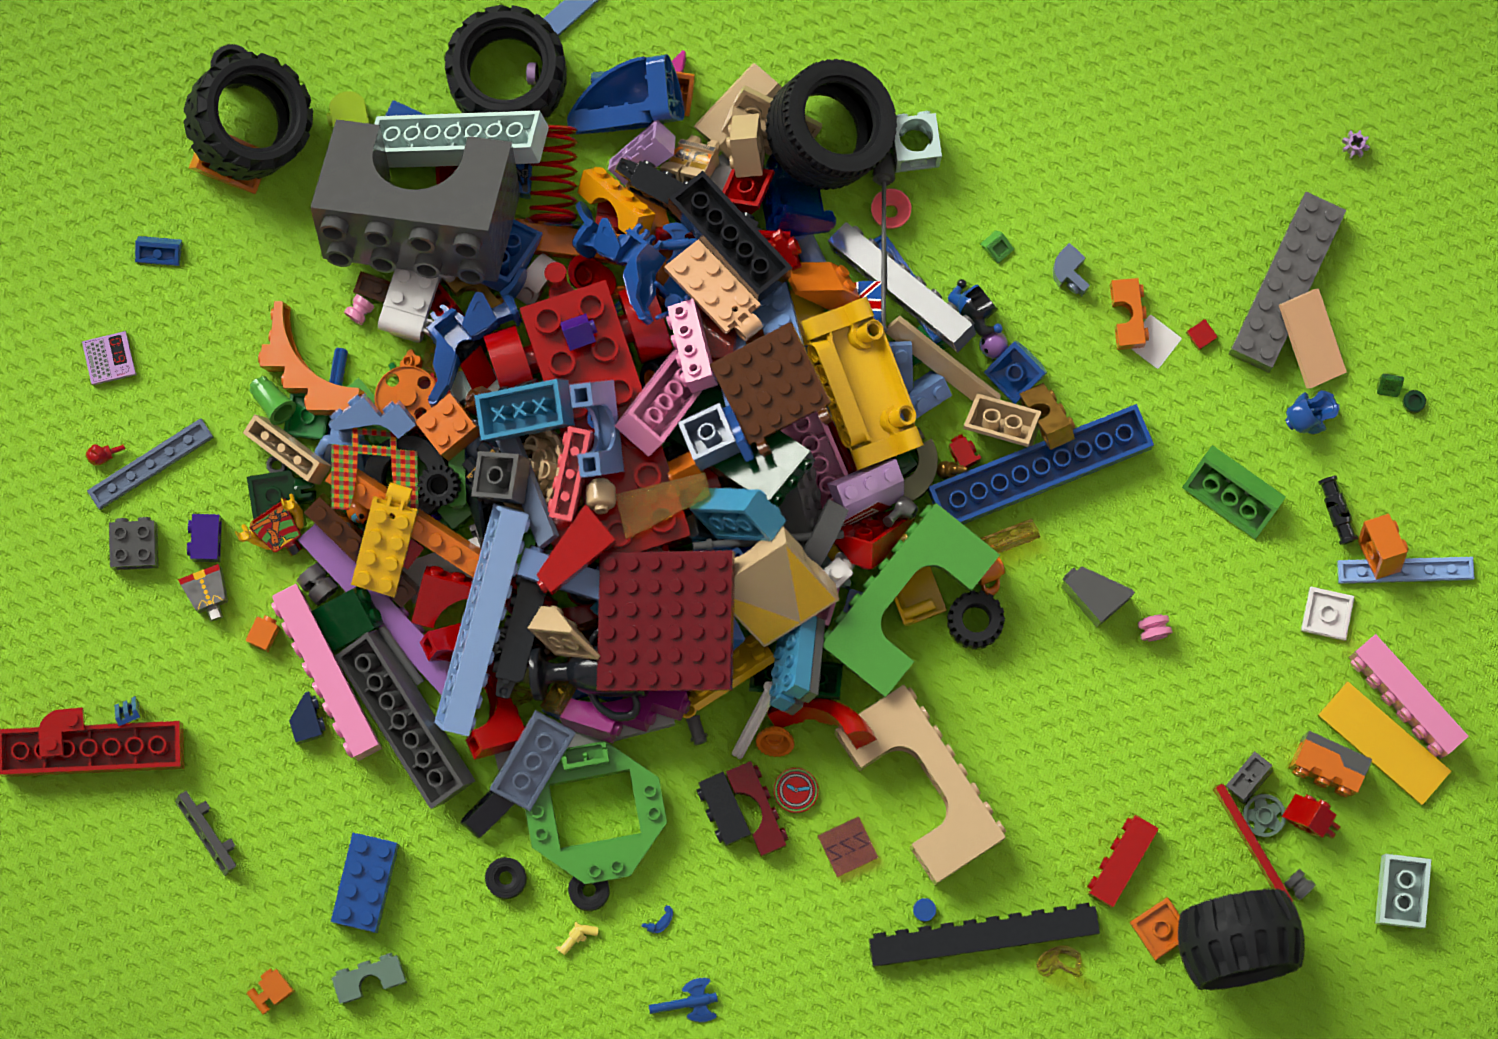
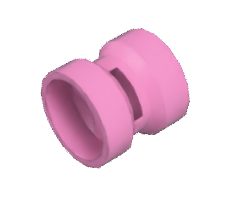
[344,294,374,325]

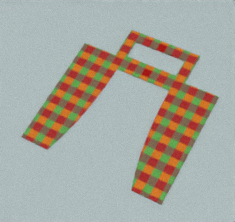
[331,428,418,515]

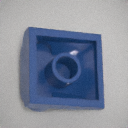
[984,340,1047,404]

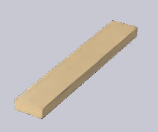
[886,316,1001,402]

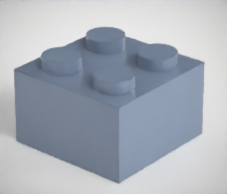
[678,403,741,471]

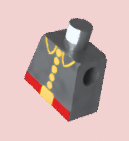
[178,564,228,622]

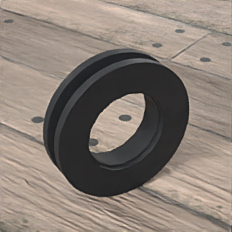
[364,435,448,515]

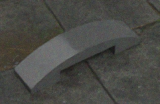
[803,499,849,566]

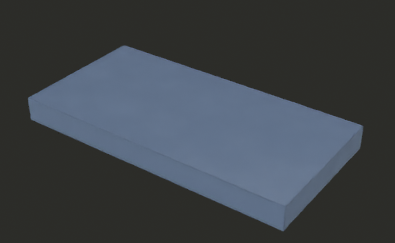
[490,710,576,811]

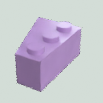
[608,120,676,186]

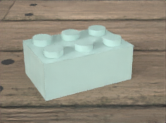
[1375,854,1431,929]

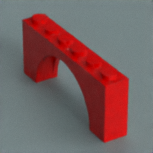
[411,566,558,640]
[420,623,526,760]

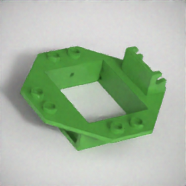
[525,741,667,884]

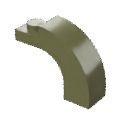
[904,427,938,502]

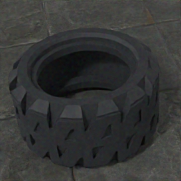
[445,5,567,118]
[184,52,313,181]

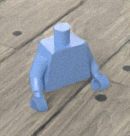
[314,428,370,472]

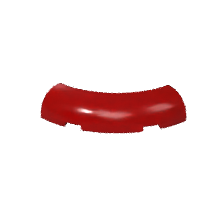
[767,698,877,750]

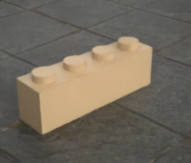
[243,414,331,485]

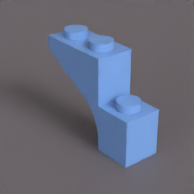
[328,393,416,439]

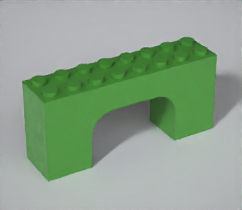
[823,503,1000,697]

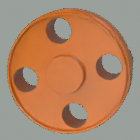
[374,366,436,432]

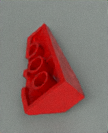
[835,510,916,569]

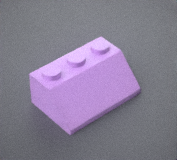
[828,458,904,520]

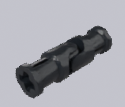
[1318,475,1358,545]

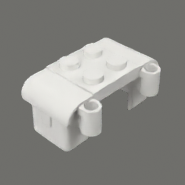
[378,269,456,343]

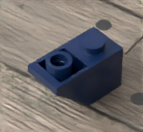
[289,691,326,745]

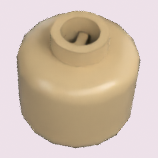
[586,478,616,514]

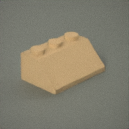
[963,393,1041,447]

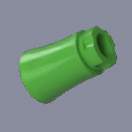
[249,376,296,425]

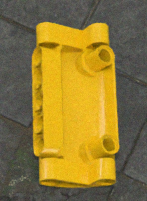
[801,296,924,470]

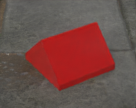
[722,169,775,214]

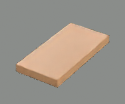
[1279,289,1346,389]

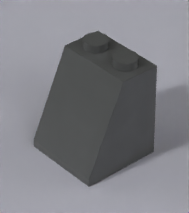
[1061,567,1135,628]

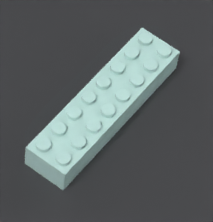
[375,111,549,168]

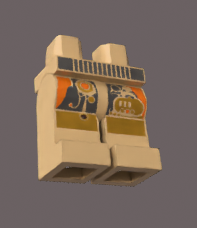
[660,135,721,183]

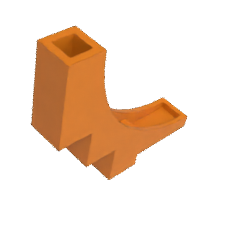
[258,301,366,415]

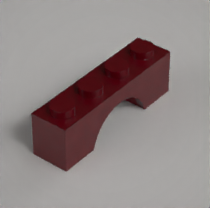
[726,761,789,857]

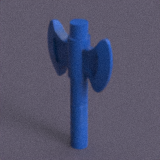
[661,222,697,264]
[649,978,718,1022]

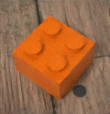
[415,393,480,461]
[1358,514,1408,580]

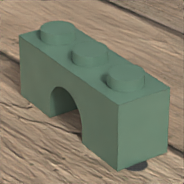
[331,953,407,1004]

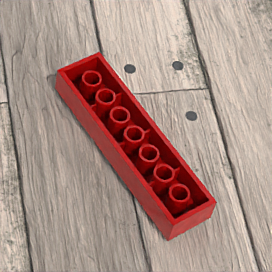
[0,721,184,777]

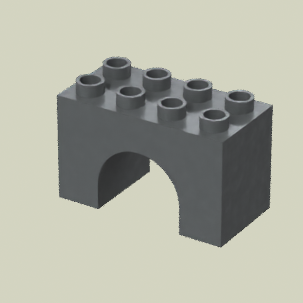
[310,119,520,284]

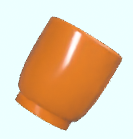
[978,557,1005,595]

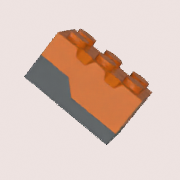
[1289,731,1372,798]

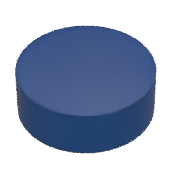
[913,898,936,922]

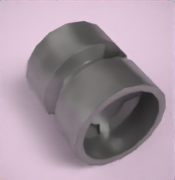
[296,563,339,606]

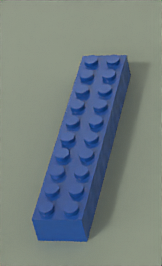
[928,404,1154,525]

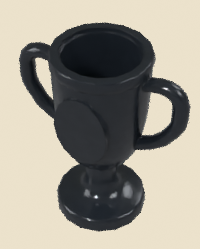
[529,627,649,721]

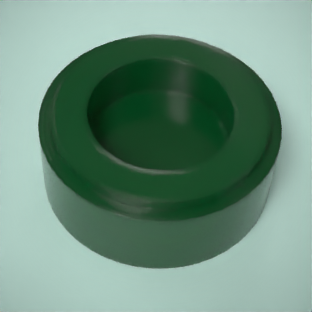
[1402,390,1426,413]

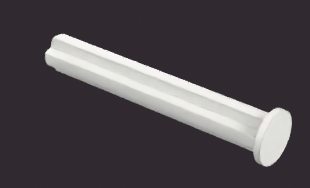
[732,682,772,759]

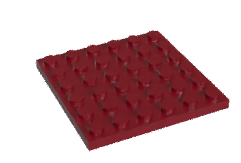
[597,551,735,691]

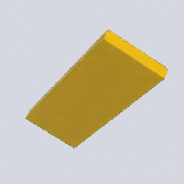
[1318,681,1451,806]

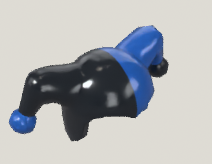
[948,279,1003,337]

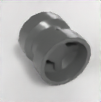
[1284,869,1316,901]

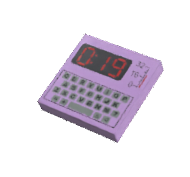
[82,331,136,385]

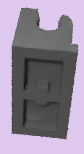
[1226,751,1273,805]

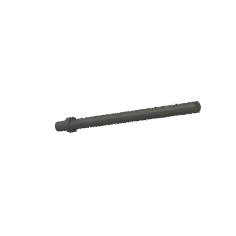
[693,530,844,551]

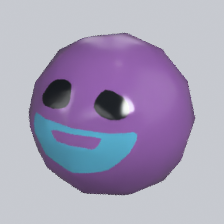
[980,332,1008,358]

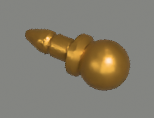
[936,461,968,479]

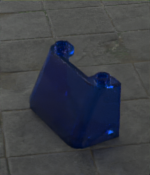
[762,153,836,237]

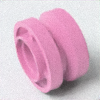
[1138,614,1173,642]

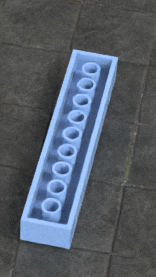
[434,503,530,736]

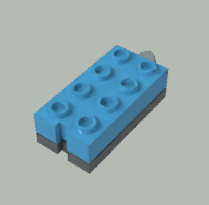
[769,616,825,715]

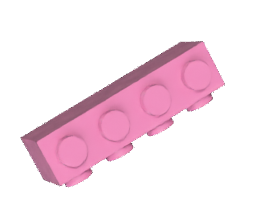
[666,299,718,393]

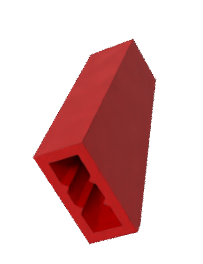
[536,505,616,595]

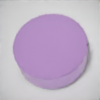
[526,62,539,85]

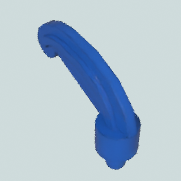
[641,905,673,933]

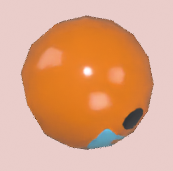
[346,499,370,524]

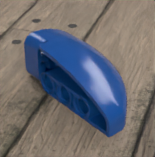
[567,54,684,135]

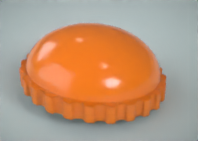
[756,726,795,757]

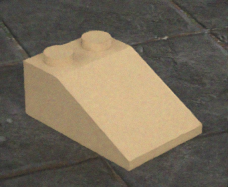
[528,606,600,660]

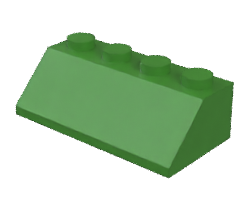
[1182,445,1286,539]

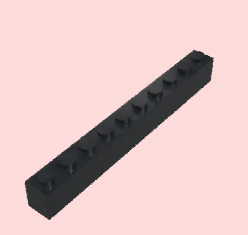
[868,903,1100,967]

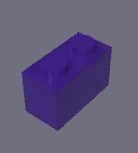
[187,514,222,562]

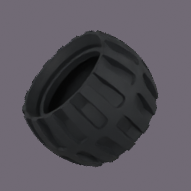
[1178,889,1305,990]

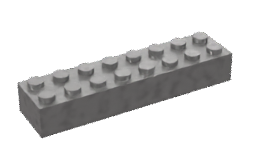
[1229,192,1346,373]

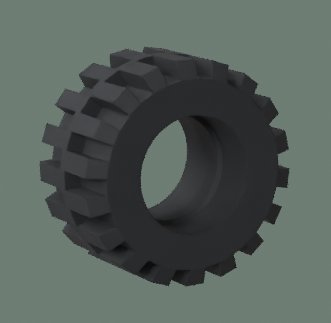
[947,590,1005,650]

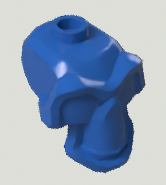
[1285,390,1340,434]

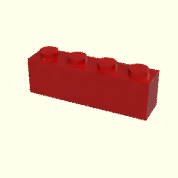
[1087,815,1159,908]

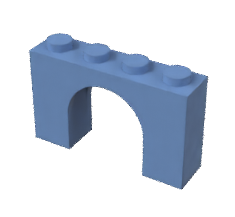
[569,380,624,477]

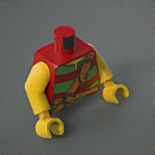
[235,494,304,556]

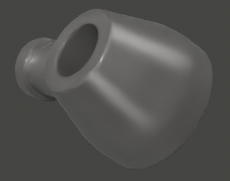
[883,495,918,527]

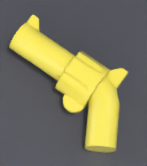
[556,922,599,956]

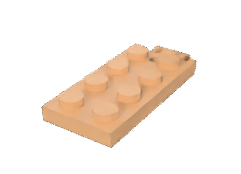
[664,239,763,341]

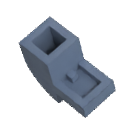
[1053,243,1090,296]

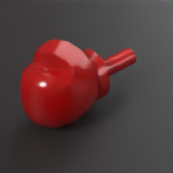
[86,444,125,466]

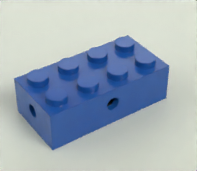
[331,832,399,933]

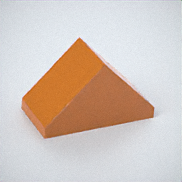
[676,71,695,116]

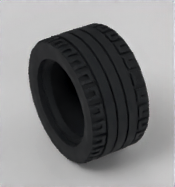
[766,59,897,190]

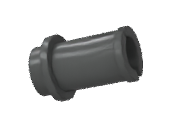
[686,715,708,745]

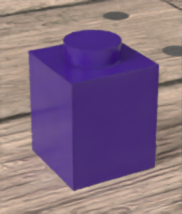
[560,314,597,351]

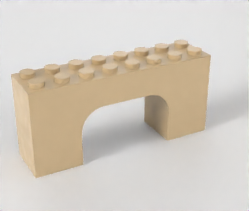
[835,685,1006,885]

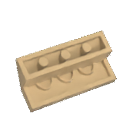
[694,63,782,161]
[722,85,822,158]

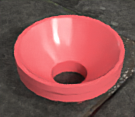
[871,189,911,229]

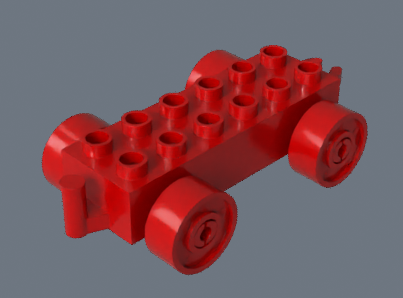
[483,262,721,553]

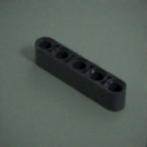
[461,790,515,838]

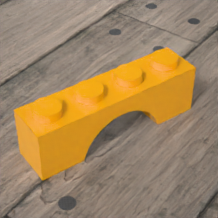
[577,167,655,234]

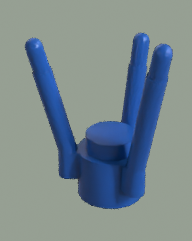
[654,281,689,320]

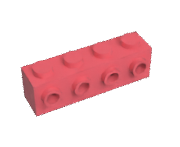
[548,426,595,522]

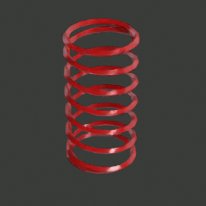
[528,125,578,222]

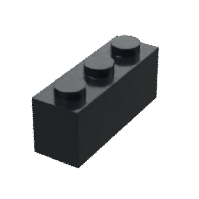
[696,772,751,846]

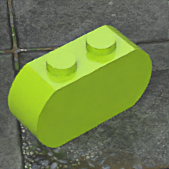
[326,91,370,136]

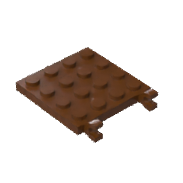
[710,321,833,457]

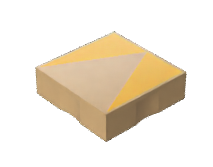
[734,527,839,647]

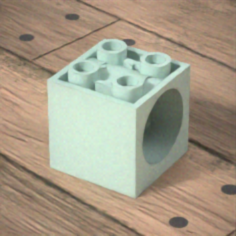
[892,111,942,173]

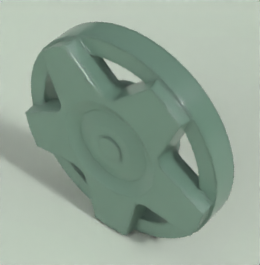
[1243,794,1285,837]

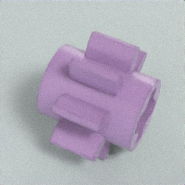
[1341,130,1369,158]

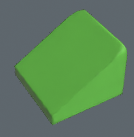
[981,230,1014,263]

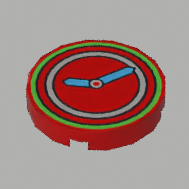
[774,768,819,813]

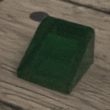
[1377,373,1404,397]

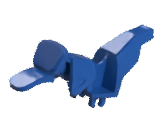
[573,201,666,325]
[426,267,527,408]

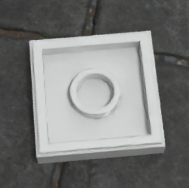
[1301,587,1355,641]

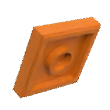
[1129,897,1180,961]

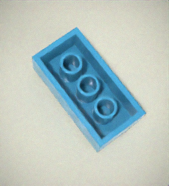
[689,488,786,541]

